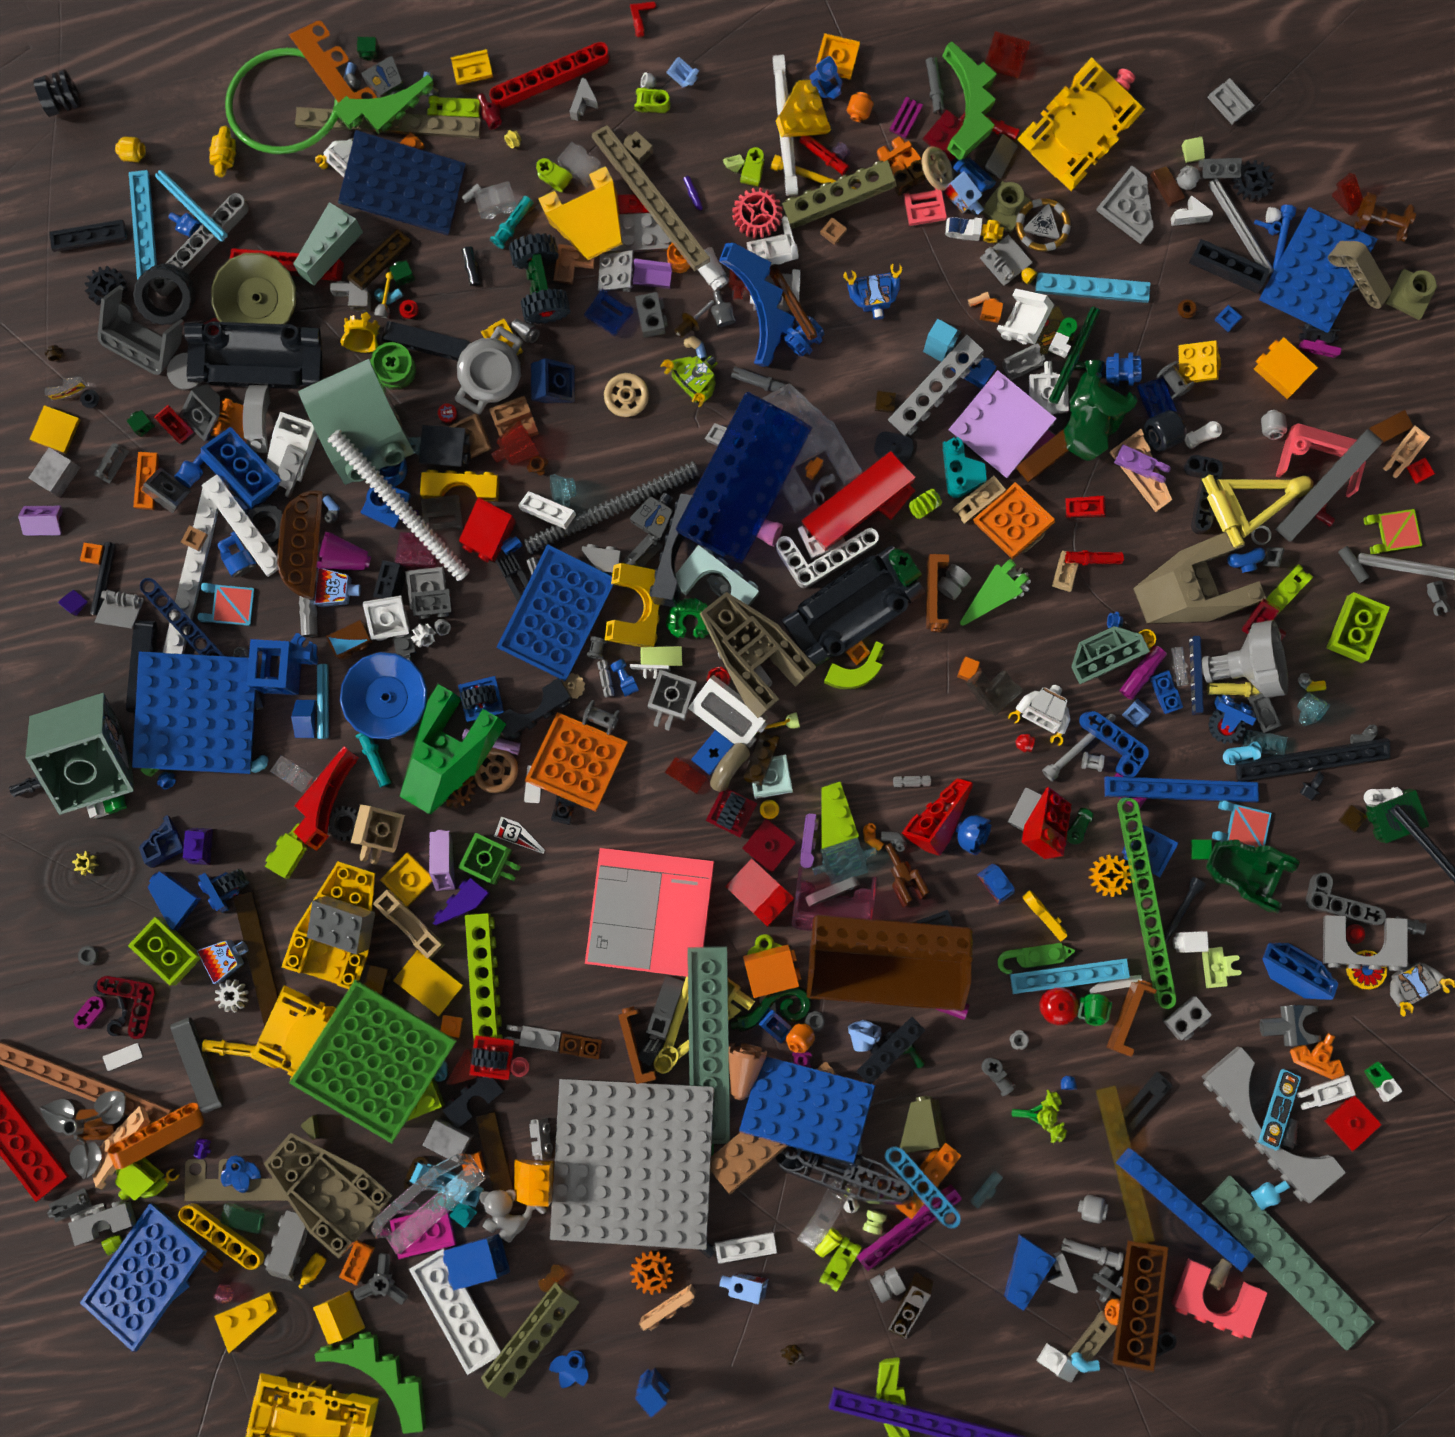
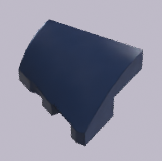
[139,815,184,868]

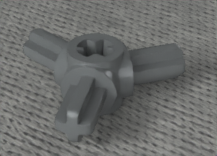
[354,1253,408,1305]

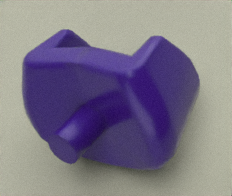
[194,1138,211,1160]

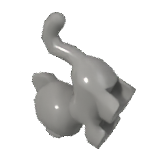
[479,1189,547,1242]

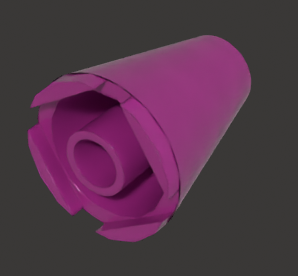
[317,531,371,570]

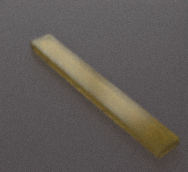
[1095,1085,1155,1243]

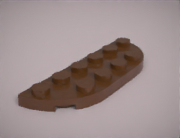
[277,491,323,600]

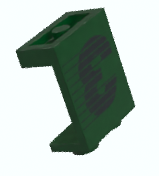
[1366,789,1429,843]

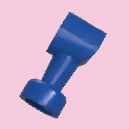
[610,659,639,697]

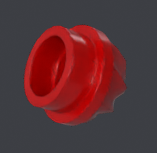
[1015,734,1035,753]

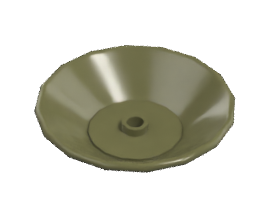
[211,253,296,324]

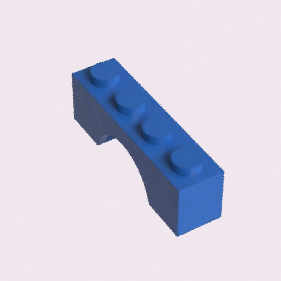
[635,1368,670,1417]

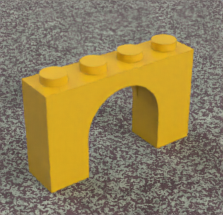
[605,563,660,647]

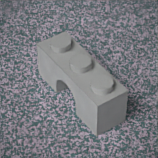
[68,1200,137,1246]

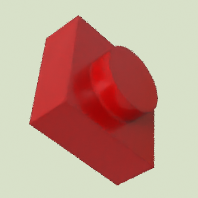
[1407,457,1435,484]

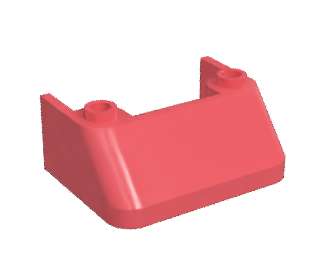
[1276,424,1366,497]

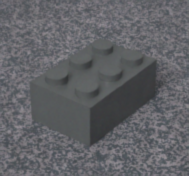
[307,896,375,955]

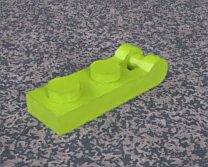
[427,96,481,118]
[1266,564,1313,616]

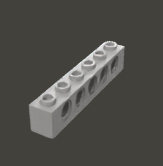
[888,335,984,436]

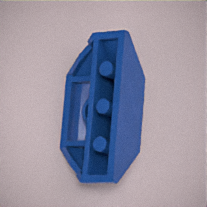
[1262,943,1339,1000]

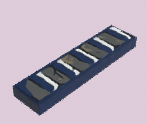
[1189,636,1204,715]

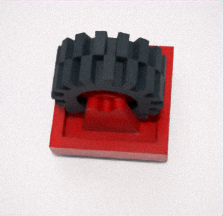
[469,1035,515,1080]

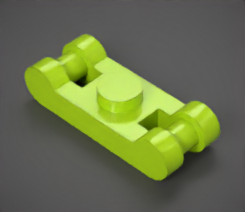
[819,1236,862,1292]

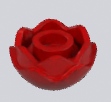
[707,667,731,686]

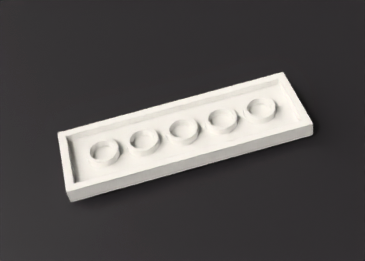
[409,1248,502,1375]

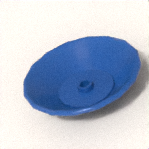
[340,652,428,739]

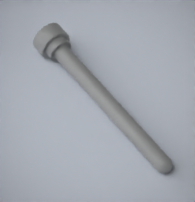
[1042,714,1116,782]

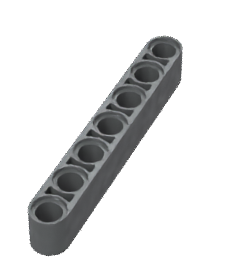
[1275,428,1383,542]

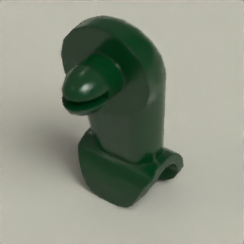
[1067,808,1094,845]

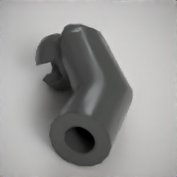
[881,831,907,852]

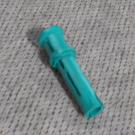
[490,196,534,249]
[356,733,391,788]

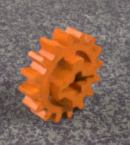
[630,1250,673,1295]

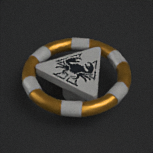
[1016,198,1071,252]

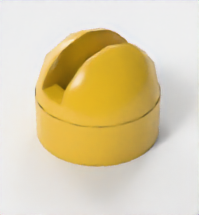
[1021,268,1037,285]

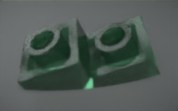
[220,1203,265,1234]

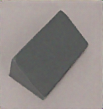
[985,134,1018,178]

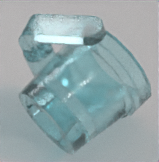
[550,475,576,507]
[1297,692,1330,726]

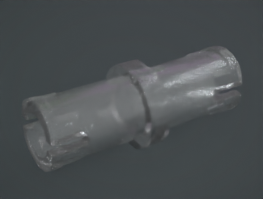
[1171,647,1189,687]

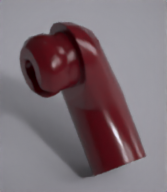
[1315,503,1335,526]

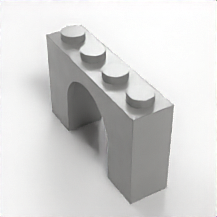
[1323,915,1407,971]

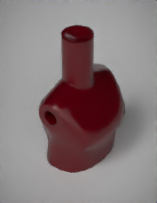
[477,93,502,130]

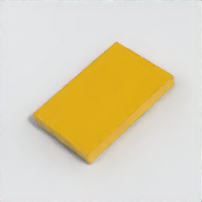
[393,950,464,1017]

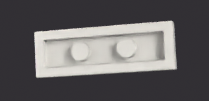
[518,491,576,529]
[715,1232,777,1263]

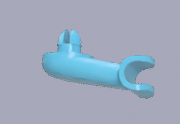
[1223,741,1262,765]

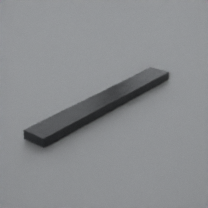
[1235,738,1390,782]

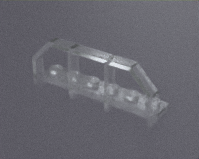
[371,1154,486,1254]

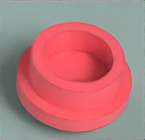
[511,1057,530,1077]

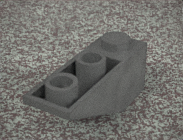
[647,976,684,1038]

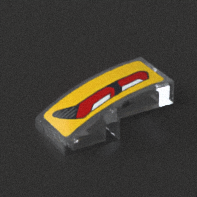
[44,377,88,401]

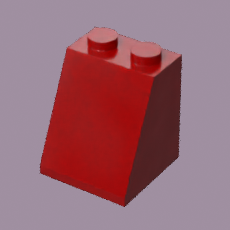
[459,497,516,562]

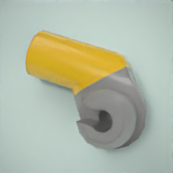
[1298,673,1326,692]

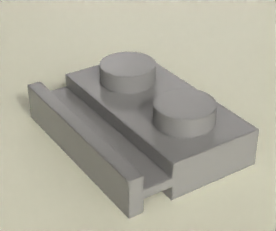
[1208,78,1254,125]

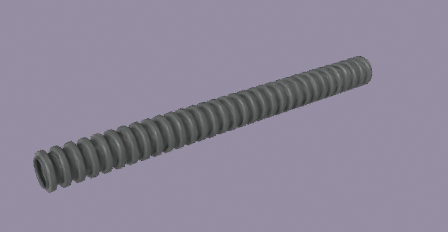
[524,461,700,554]

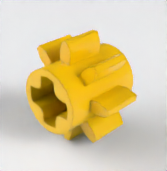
[980,220,1004,243]

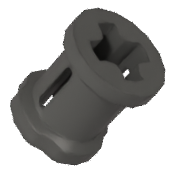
[587,637,607,660]

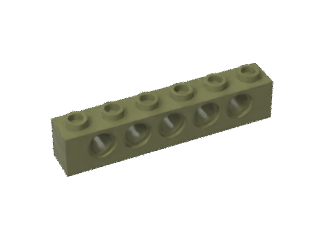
[782,160,897,229]
[481,1282,579,1398]

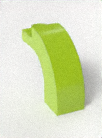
[824,641,885,690]

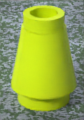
[815,1227,843,1258]

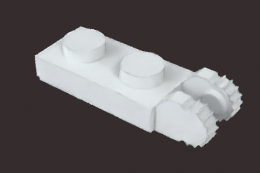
[1296,1075,1356,1109]

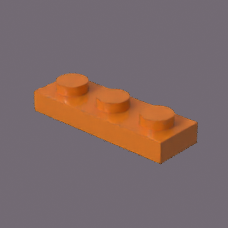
[133,452,159,510]

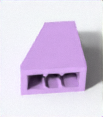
[429,830,455,891]

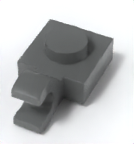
[1427,580,1451,616]
[393,634,416,661]

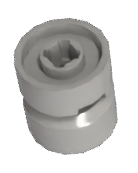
[937,564,971,600]
[870,1267,906,1303]

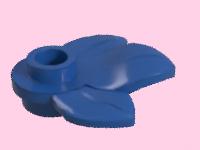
[221,1155,261,1193]
[549,1350,588,1388]

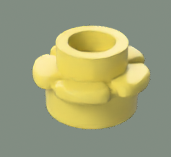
[504,130,521,149]

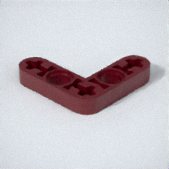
[97,976,155,1039]

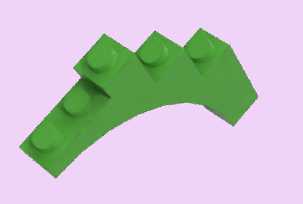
[942,41,997,160]
[315,1332,426,1434]

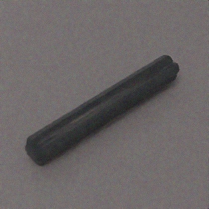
[90,542,116,616]

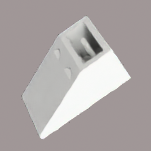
[266,412,318,482]

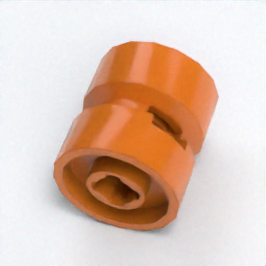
[667,243,691,273]

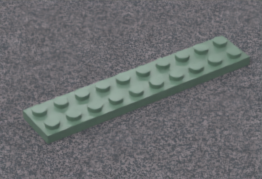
[688,946,730,1144]
[1202,1176,1375,1351]

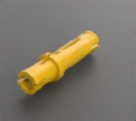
[202,1039,256,1057]

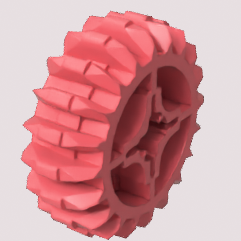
[733,188,783,239]

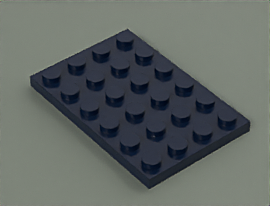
[338,130,465,235]

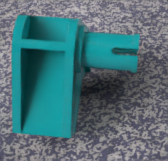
[943,437,987,498]

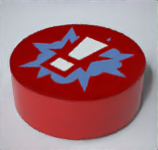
[438,403,457,424]

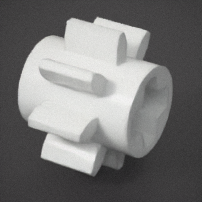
[411,624,436,648]

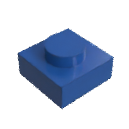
[501,536,523,555]

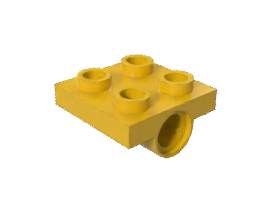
[1179,341,1221,383]

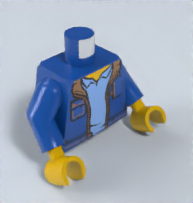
[844,264,902,320]

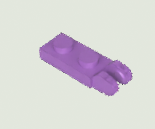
[1114,444,1171,483]
[800,814,818,868]

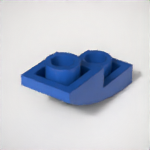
[1150,670,1183,714]

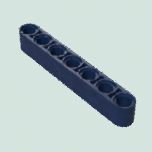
[140,578,225,657]

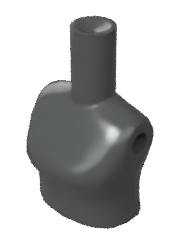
[711,291,736,327]

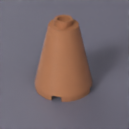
[728,1043,767,1100]

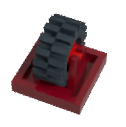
[705,789,757,838]

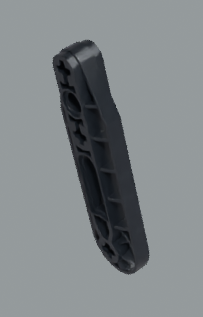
[775,1146,913,1205]

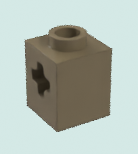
[623,131,653,166]

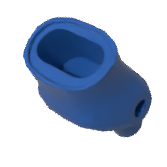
[169,212,202,238]
[174,453,203,488]

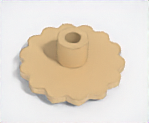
[561,673,585,699]

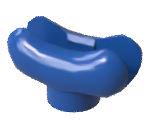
[1227,547,1265,573]

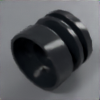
[33,69,80,117]

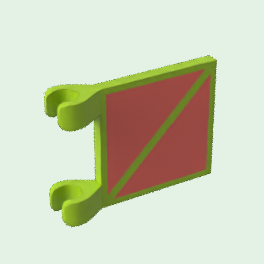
[1363,509,1422,555]

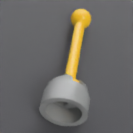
[374,272,393,319]

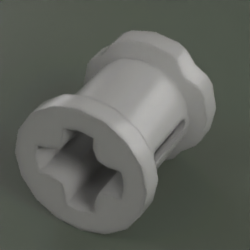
[1081,752,1104,772]

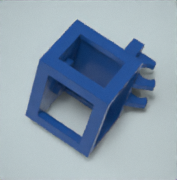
[246,633,319,695]

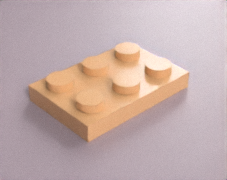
[639,1284,696,1331]

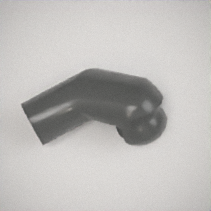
[1350,724,1378,744]

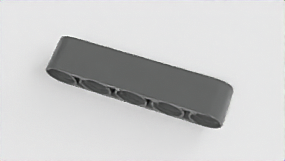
[170,1017,224,1114]

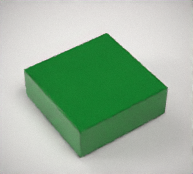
[1191,840,1212,859]

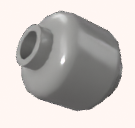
[1261,410,1287,440]
[1078,1195,1108,1224]

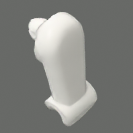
[1185,421,1222,449]
[1364,787,1403,805]

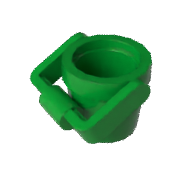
[1078,994,1112,1026]

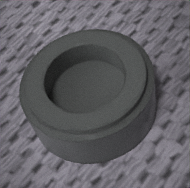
[78,946,99,965]

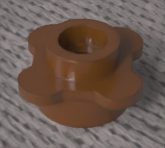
[527,454,548,476]

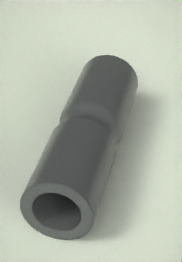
[1338,546,1369,583]

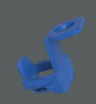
[810,56,842,99]

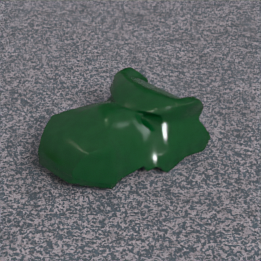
[1063,372,1138,461]
[1206,839,1300,914]

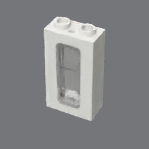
[688,675,768,748]

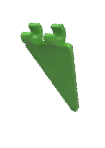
[960,559,1029,625]

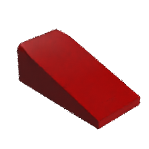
[1066,496,1106,518]

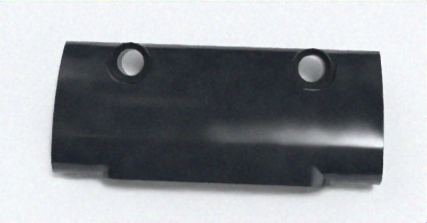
[184,321,323,389]
[781,545,926,669]

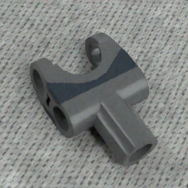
[1260,1005,1322,1046]

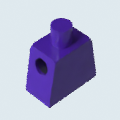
[183,828,213,865]

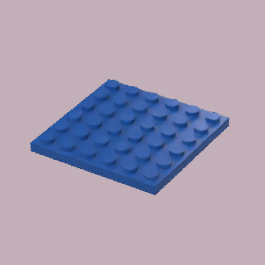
[132,652,258,774]

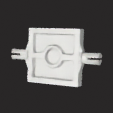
[1029,361,1069,426]

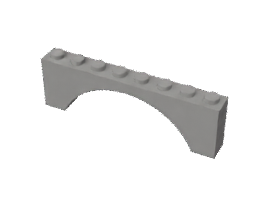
[1201,1047,1346,1203]

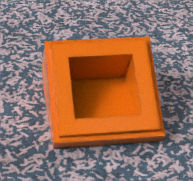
[845,640,871,665]

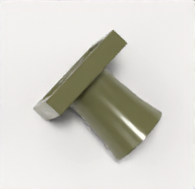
[981,181,1031,234]
[1385,269,1438,320]

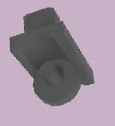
[1092,1266,1123,1303]

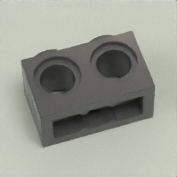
[635,292,668,338]

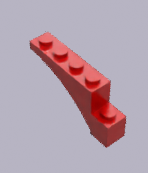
[294,746,359,851]

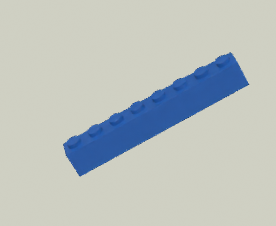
[1116,1148,1254,1272]

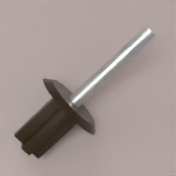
[674,300,714,338]

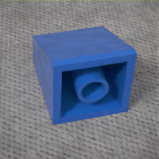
[443,1234,510,1291]

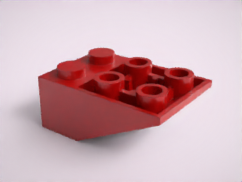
[1022,787,1072,859]

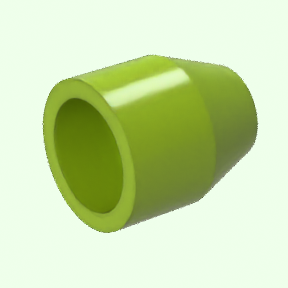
[101,1235,123,1256]

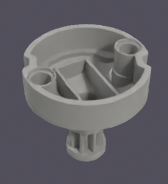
[1202,620,1288,698]

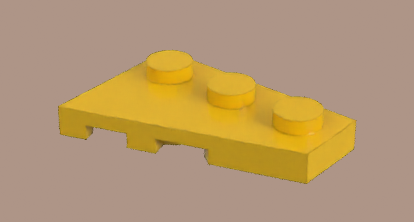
[214,1292,278,1354]

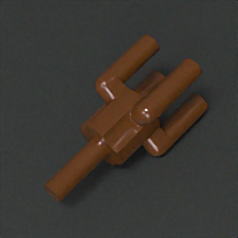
[885,843,930,908]

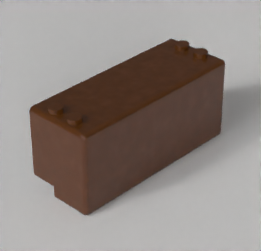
[807,915,973,1011]

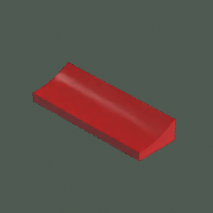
[801,451,916,551]

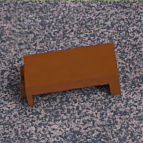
[926,554,949,632]
[1106,980,1157,1057]
[618,1006,658,1085]

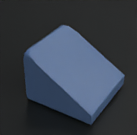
[1122,699,1151,728]

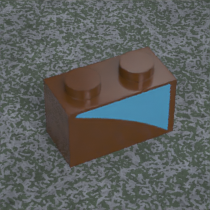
[326,620,373,660]

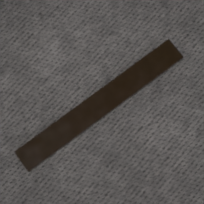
[233,891,279,1027]

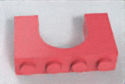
[1171,1259,1267,1339]

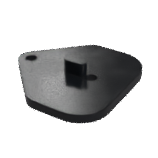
[874,431,913,464]

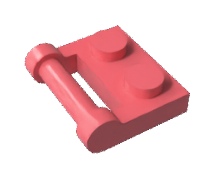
[903,188,947,226]

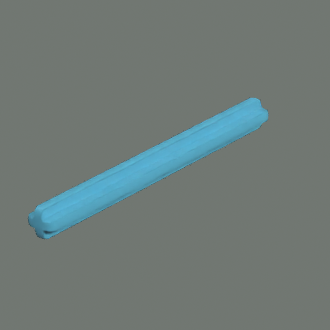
[155,170,227,241]

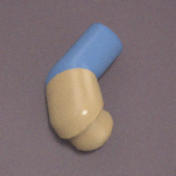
[684,336,707,360]

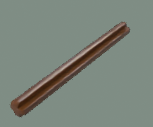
[769,264,817,340]

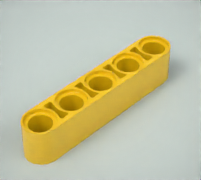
[179,1203,265,1270]

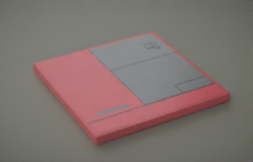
[585,848,714,977]

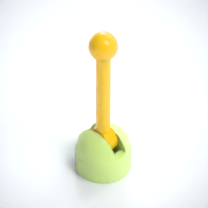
[757,712,800,733]

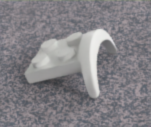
[746,216,799,265]

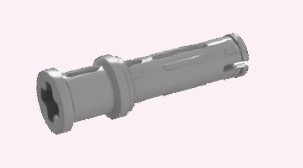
[1061,1238,1123,1271]

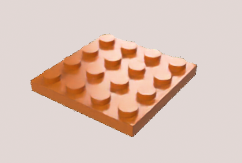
[525,712,628,812]

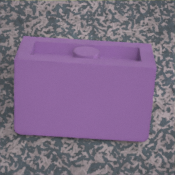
[633,259,673,289]
[18,506,62,536]

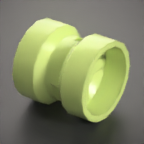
[863,1210,887,1235]

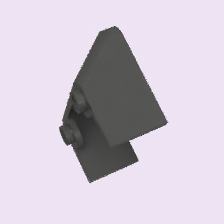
[98,285,184,375]

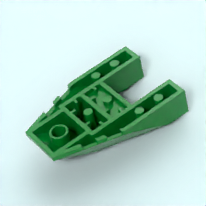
[400,684,506,815]

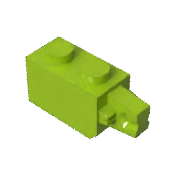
[265,823,307,879]

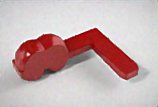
[630,1,656,37]

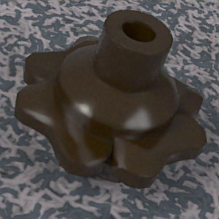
[780,1344,804,1366]

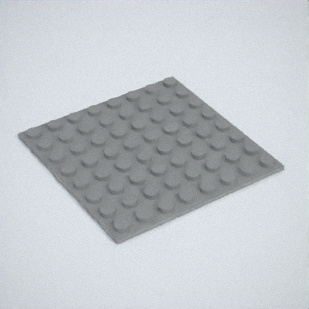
[550,1079,714,1250]

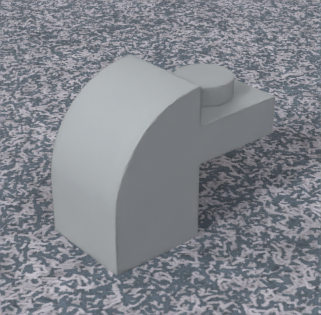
[330,281,371,312]

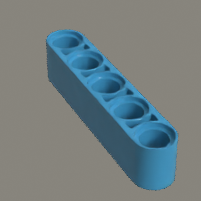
[885,1147,961,1228]

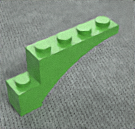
[333,74,434,134]

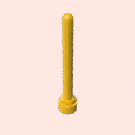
[770,154,856,191]

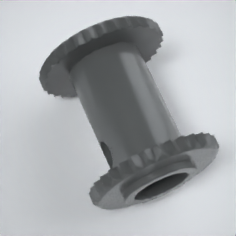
[1156,361,1194,400]
[582,700,620,735]

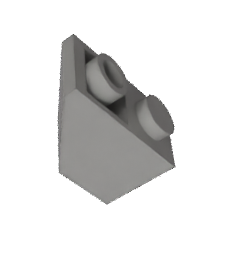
[582,544,621,576]

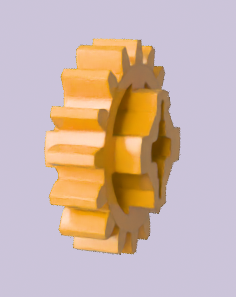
[1088,855,1131,897]

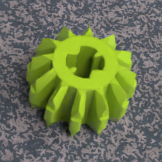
[909,489,942,519]

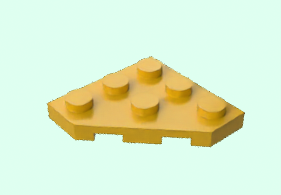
[776,80,831,138]

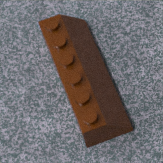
[1112,1241,1168,1373]

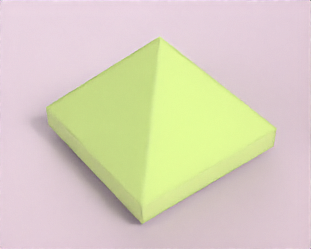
[723,154,744,173]

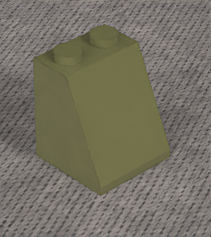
[900,1096,946,1153]

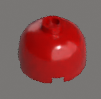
[1039,987,1079,1026]

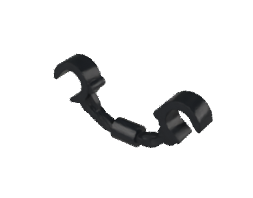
[93,980,127,1036]

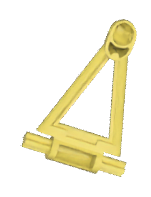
[1202,475,1314,548]
[654,977,755,1074]

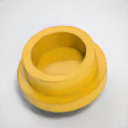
[760,800,779,819]

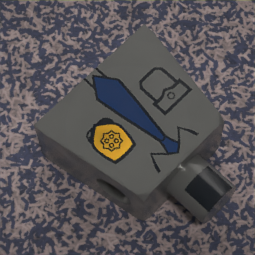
[361,56,405,98]
[630,493,673,542]

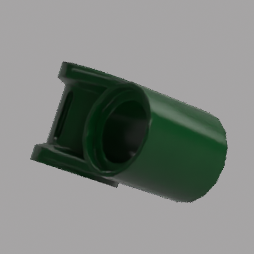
[889,549,922,587]

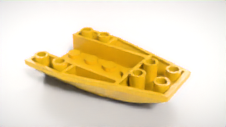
[282,861,375,989]

